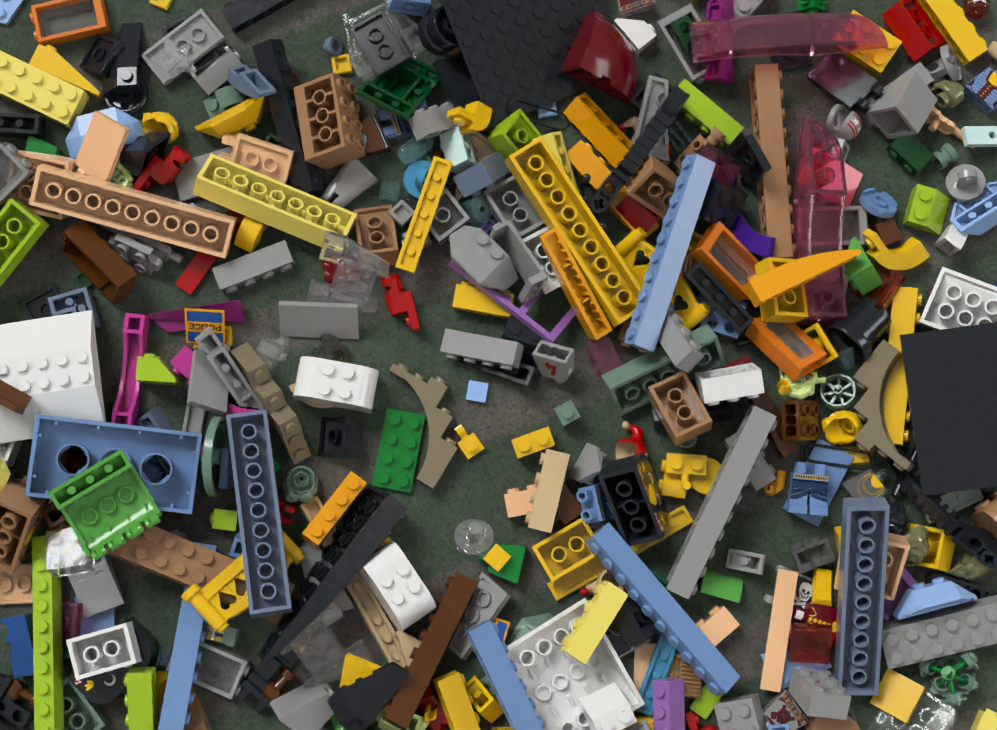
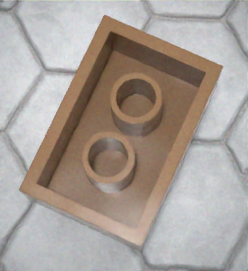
[648,371,712,446]

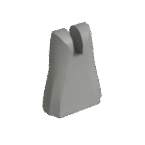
[320,159,379,208]

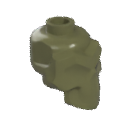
[930,80,965,109]
[904,525,930,567]
[949,552,990,582]

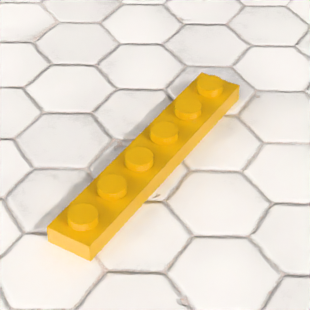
[395,156,453,274]

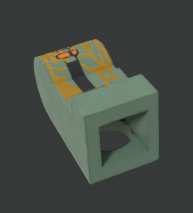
[202,622,241,647]

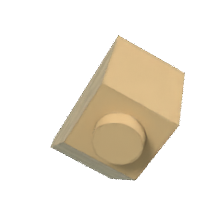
[392,630,421,668]

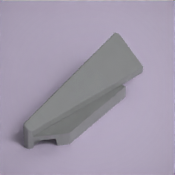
[194,326,264,410]

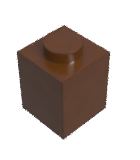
[872,217,903,247]

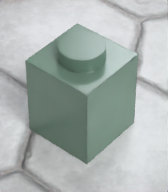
[553,400,581,427]

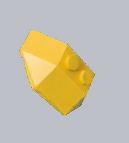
[195,96,267,139]

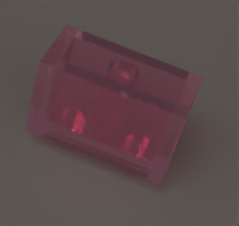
[583,334,623,378]

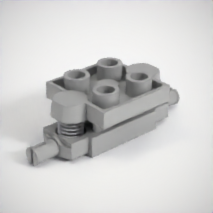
[102,225,183,275]

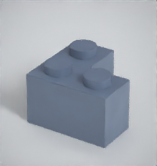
[453,151,511,198]
[47,287,101,329]

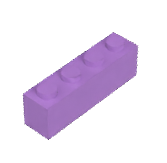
[653,677,685,730]

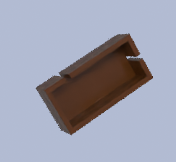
[60,219,136,305]

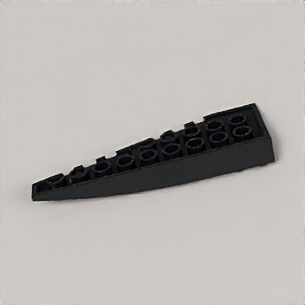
[257,484,407,663]

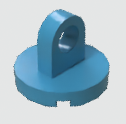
[403,160,432,199]

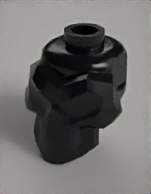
[888,500,909,536]

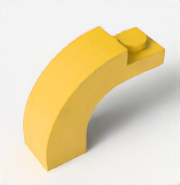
[862,228,930,270]

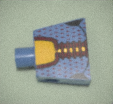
[964,67,997,114]

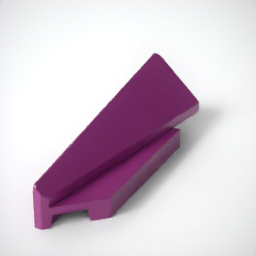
[148,300,245,333]

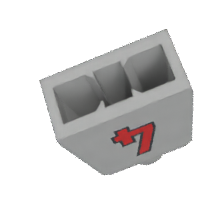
[532,340,575,384]

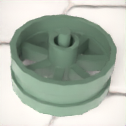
[820,374,857,412]

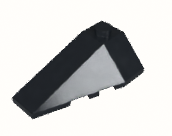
[103,22,142,96]
[327,662,410,730]

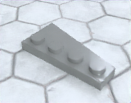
[632,75,669,162]
[449,572,511,660]

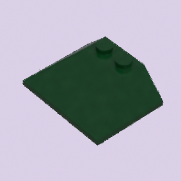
[356,56,441,121]

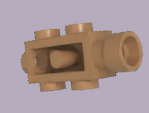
[673,126,726,175]

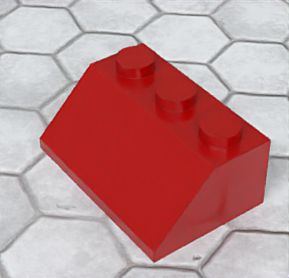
[881,0,947,62]

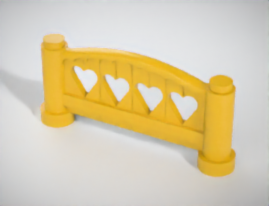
[615,227,711,330]
[181,530,305,633]

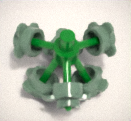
[919,651,979,707]

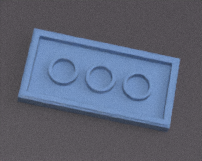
[782,439,854,527]

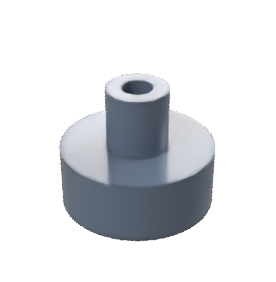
[323,36,343,56]

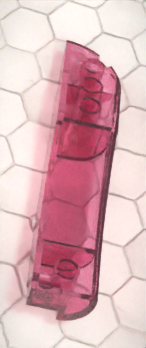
[689,13,888,63]
[793,117,848,322]

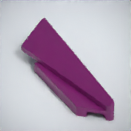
[701,0,734,84]

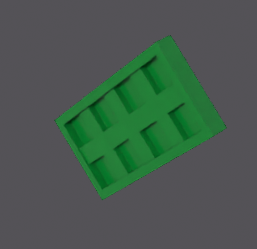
[372,408,426,493]

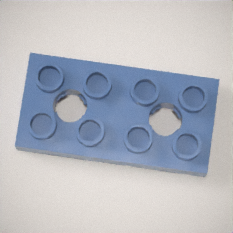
[25,414,203,514]

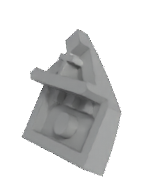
[568,443,606,486]

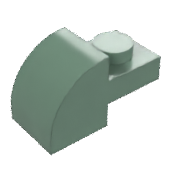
[203,85,247,119]

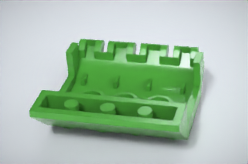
[47,449,163,561]

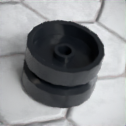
[418,6,459,56]

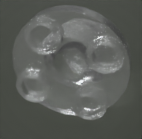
[454,519,494,555]

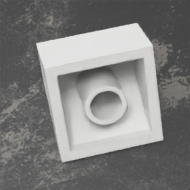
[578,682,637,730]

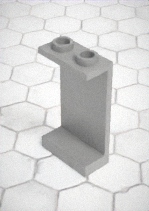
[489,220,548,303]

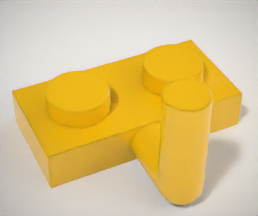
[665,453,707,490]

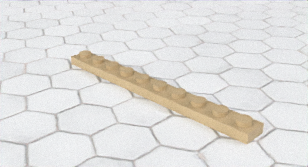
[299,496,402,667]

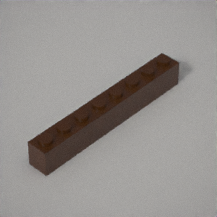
[382,572,478,730]

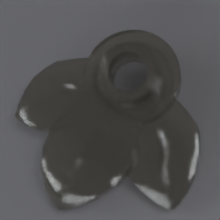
[311,334,350,363]

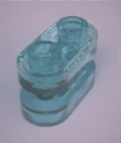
[398,136,434,168]

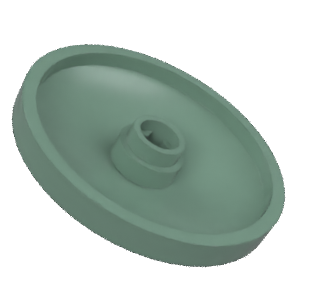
[199,416,230,497]

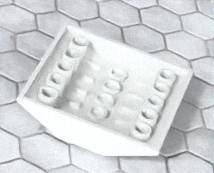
[0,310,106,444]
[507,598,645,730]

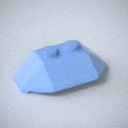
[65,107,145,159]
[950,181,997,235]
[893,577,977,620]

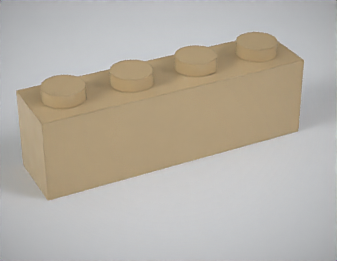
[525,449,570,533]

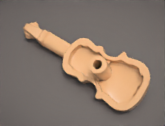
[925,107,976,149]

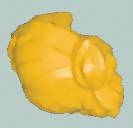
[142,112,179,144]
[820,410,863,445]

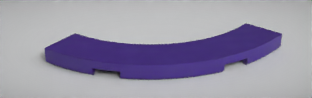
[718,174,776,257]

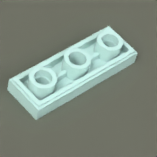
[961,126,997,147]

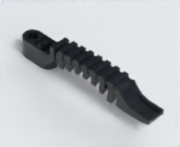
[587,85,690,214]
[881,445,997,568]

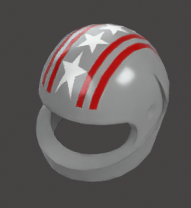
[826,104,862,141]

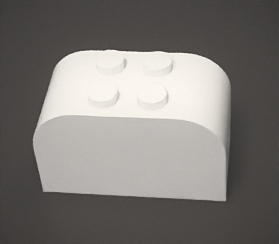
[293,356,379,414]
[359,541,436,631]

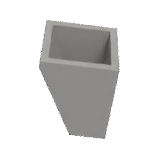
[866,72,938,139]
[270,678,335,730]

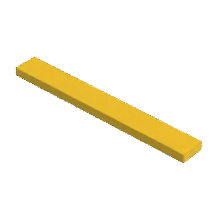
[547,505,694,601]

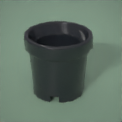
[825,297,892,363]

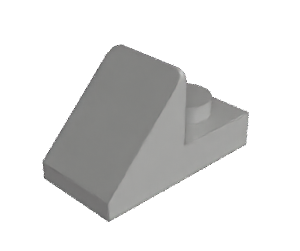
[725,548,766,575]

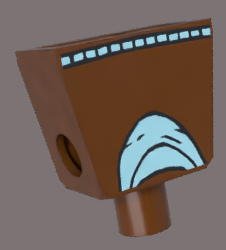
[360,114,390,159]

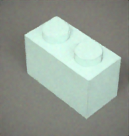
[439,126,477,174]

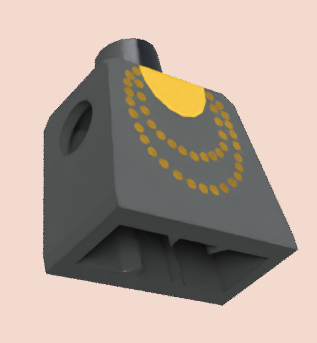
[839,468,890,497]

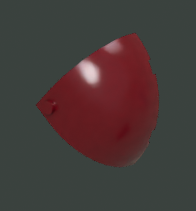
[560,11,638,105]

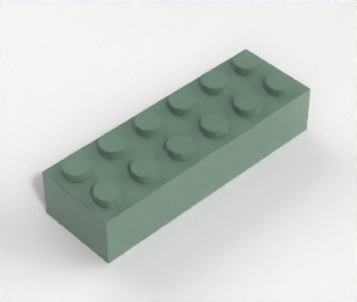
[601,324,726,416]

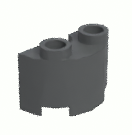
[790,536,836,574]

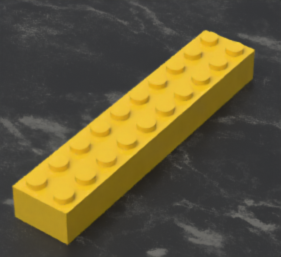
[505,136,642,327]

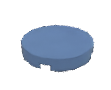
[859,188,898,218]

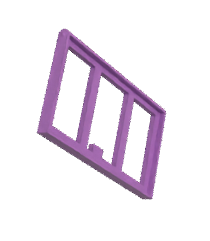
[448,218,576,343]

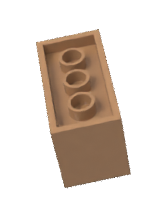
[293,72,365,170]

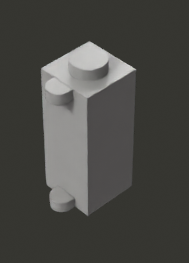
[191,45,243,95]

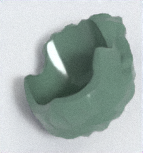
[282,465,319,503]

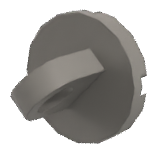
[925,44,962,82]
[945,164,986,202]

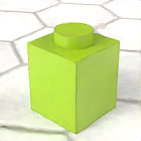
[210,509,239,531]

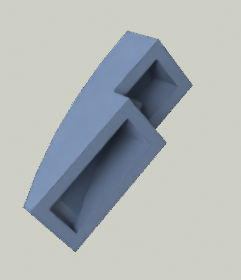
[228,64,276,98]

